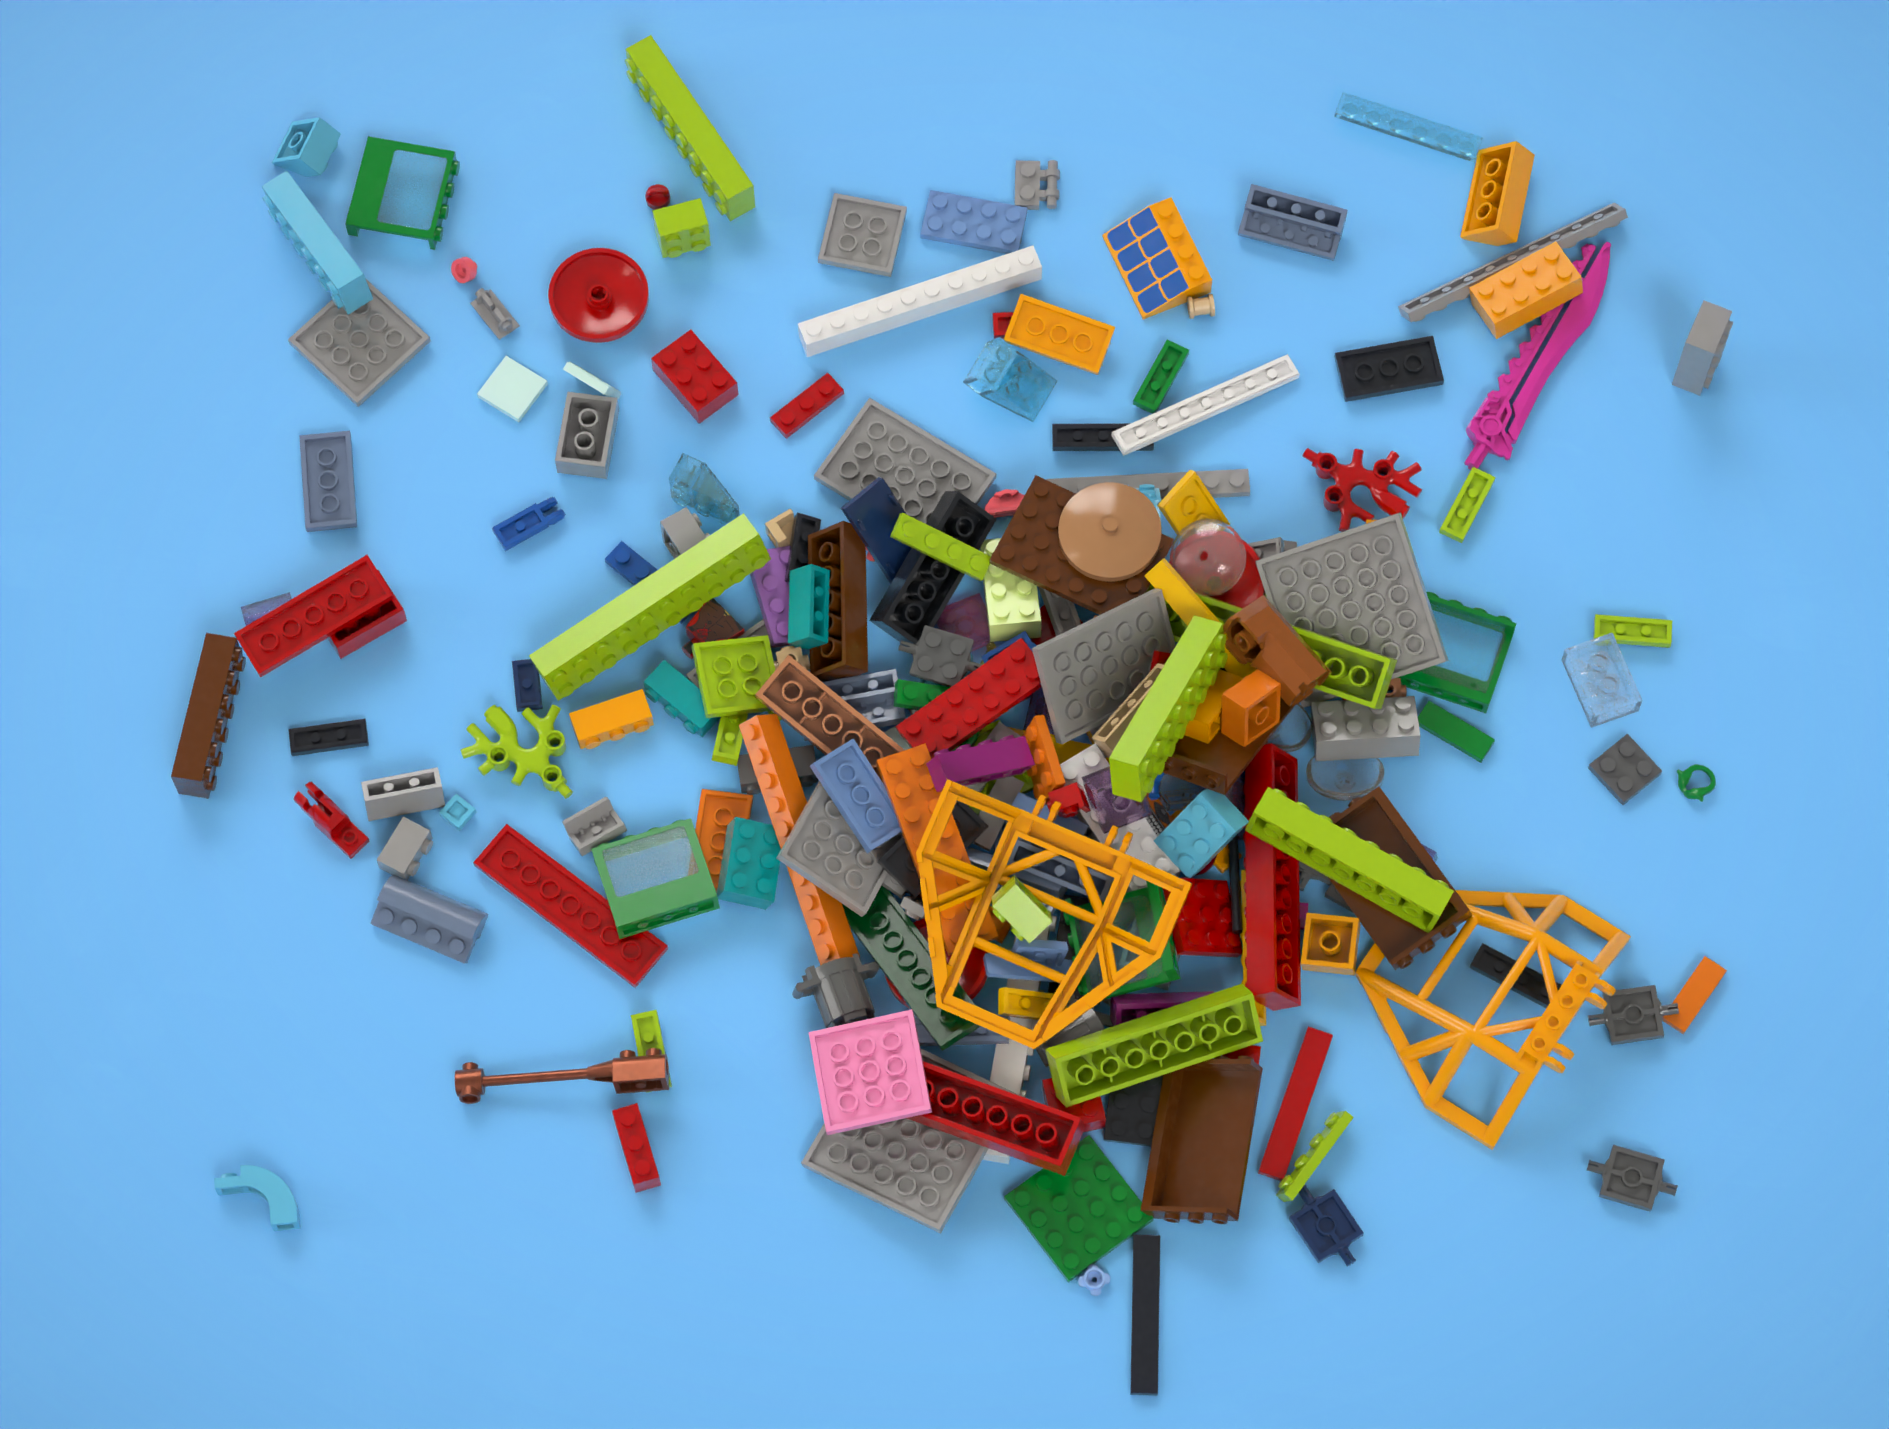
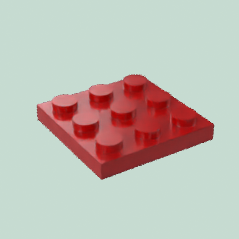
[1163,878,1243,958]

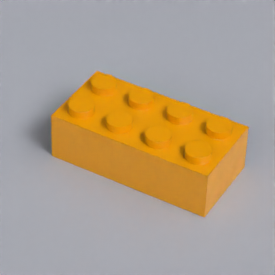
[1469,241,1583,339]

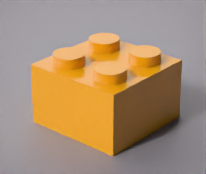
[1301,913,1361,976]

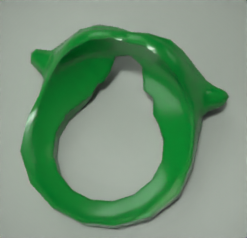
[1677,764,1716,802]

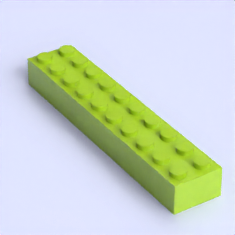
[529,513,771,701]
[1148,584,1397,709]

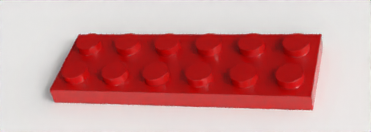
[234,555,394,677]
[896,638,1042,759]

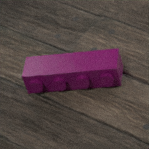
[926,735,1035,792]
[1110,991,1215,1026]

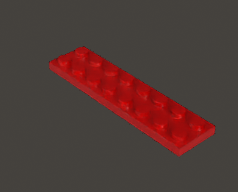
[473,824,668,988]

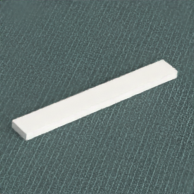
[1111,354,1300,456]

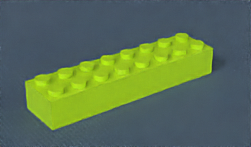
[625,35,755,221]
[1109,615,1228,802]
[1245,787,1454,933]
[1045,984,1263,1107]

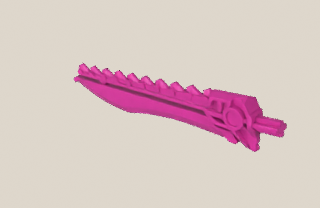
[1464,242,1611,470]

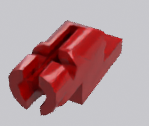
[294,782,370,859]

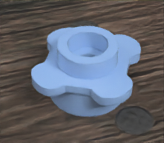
[1078,1264,1110,1296]

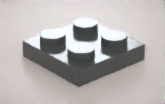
[1588,734,1662,805]

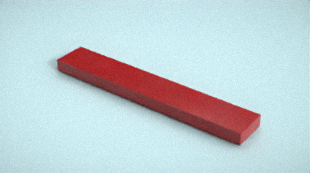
[1258,1026,1333,1181]

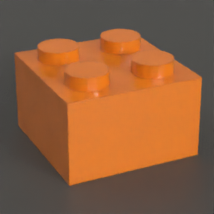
[1221,669,1281,747]

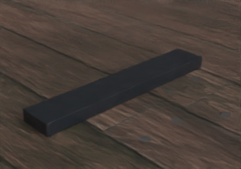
[1130,1235,1160,1396]

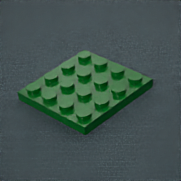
[1004,1135,1154,1283]

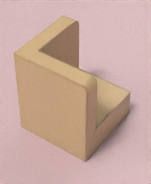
[765,509,794,548]

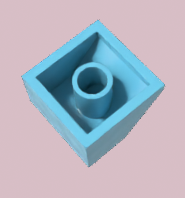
[272,117,341,177]

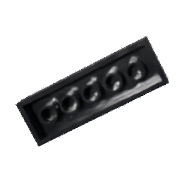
[869,491,997,644]

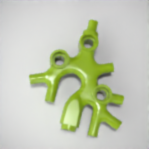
[460,704,573,799]

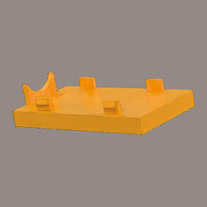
[1004,294,1115,375]

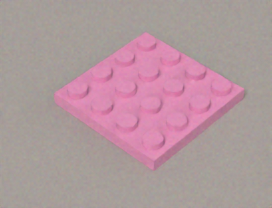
[808,1009,932,1135]

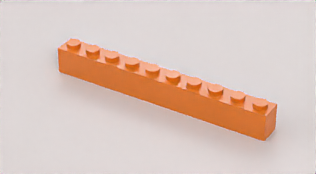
[739,714,860,965]

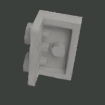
[562,797,627,856]

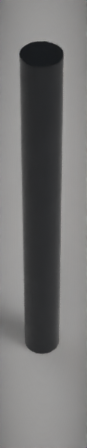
[1228,835,1243,934]

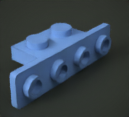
[983,938,1073,982]

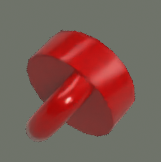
[645,184,671,210]

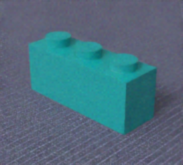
[788,564,830,650]
[643,660,721,737]

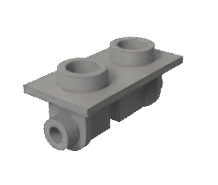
[470,288,520,340]

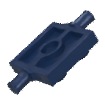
[1289,1185,1364,1267]

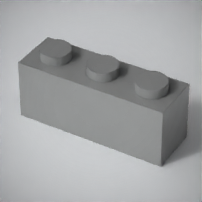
[361,767,445,821]

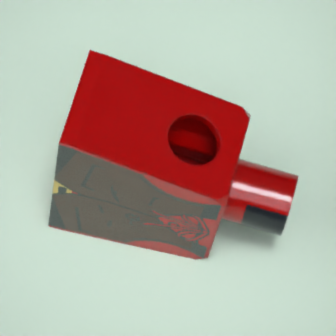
[682,598,745,659]

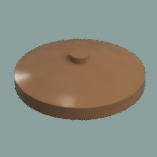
[1058,482,1161,581]

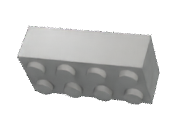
[1672,300,1733,396]
[1310,696,1420,761]

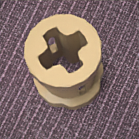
[1187,294,1215,319]

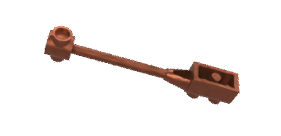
[455,1048,669,1104]

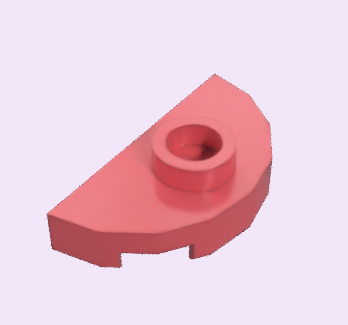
[985,489,1024,518]

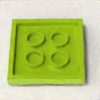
[692,635,775,718]

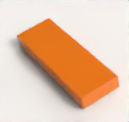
[1662,956,1727,1034]

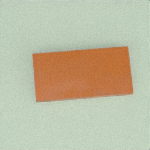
[688,789,753,893]

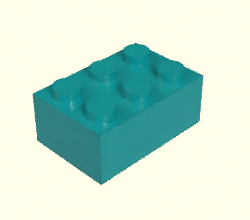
[717,817,781,910]

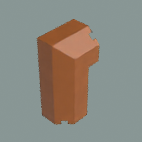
[1223,595,1331,706]

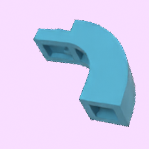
[214,1165,301,1231]

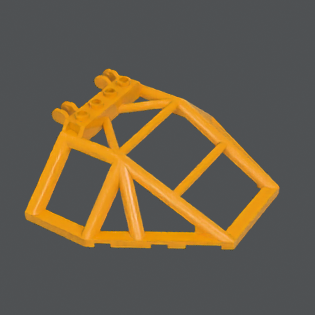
[916,779,1193,1049]
[1355,890,1631,1150]

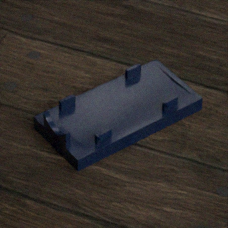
[841,477,912,584]

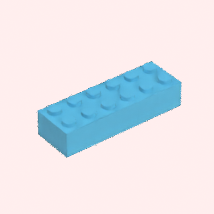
[262,171,373,315]

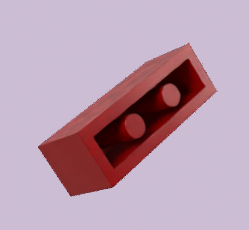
[612,1103,661,1193]

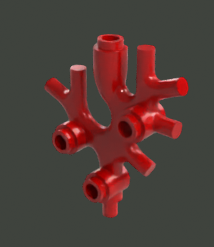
[1302,448,1422,532]

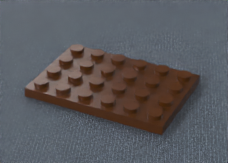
[990,475,1174,615]

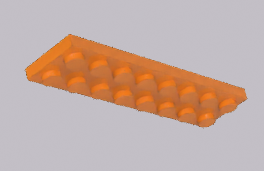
[876,743,999,956]

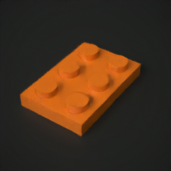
[1023,715,1066,805]

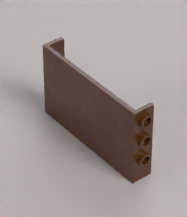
[1163,668,1294,795]
[1328,786,1473,970]
[1141,1056,1263,1224]

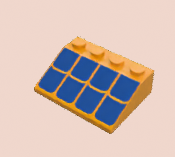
[1102,197,1212,319]

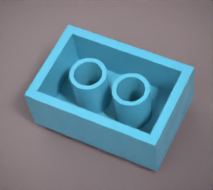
[1154,788,1249,878]

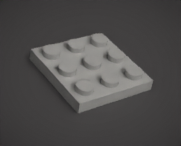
[818,193,907,277]

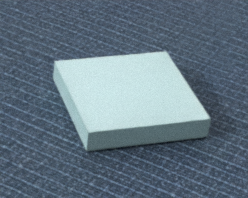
[477,356,548,422]
[563,362,621,399]

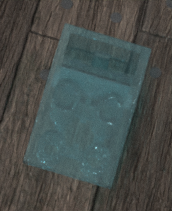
[963,337,1057,422]
[669,453,740,525]

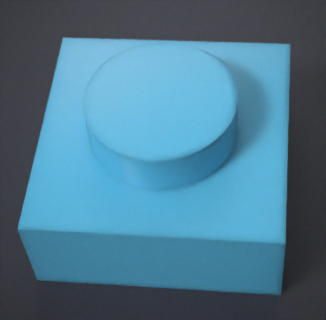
[439,794,476,831]

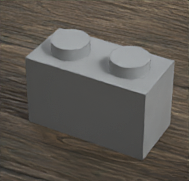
[377,817,433,880]

